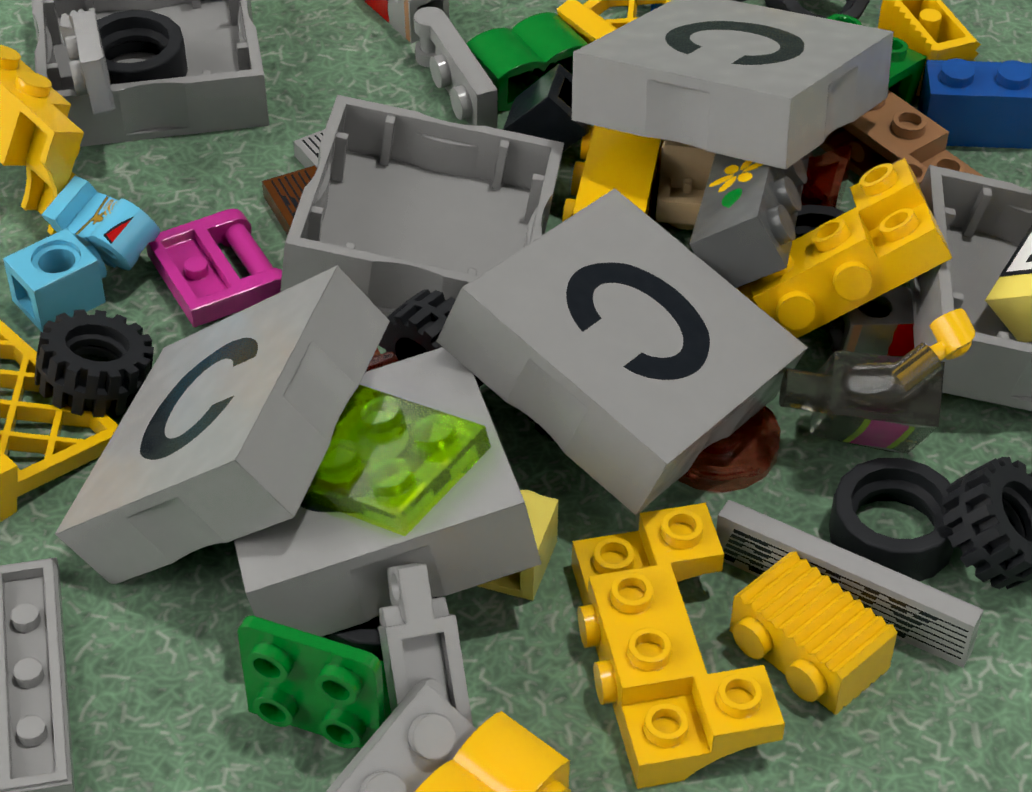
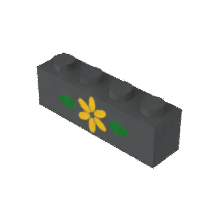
[689,151,813,288]

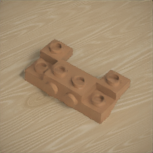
[819,90,984,186]

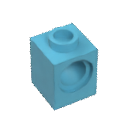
[3,228,107,332]

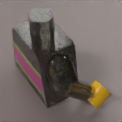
[779,308,975,454]

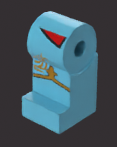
[41,176,161,270]

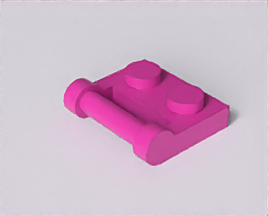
[146,208,282,327]

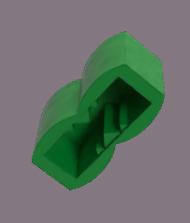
[466,12,588,111]

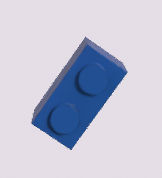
[917,58,1032,149]

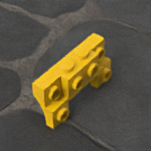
[0,45,84,235]
[736,158,952,338]
[571,503,785,789]

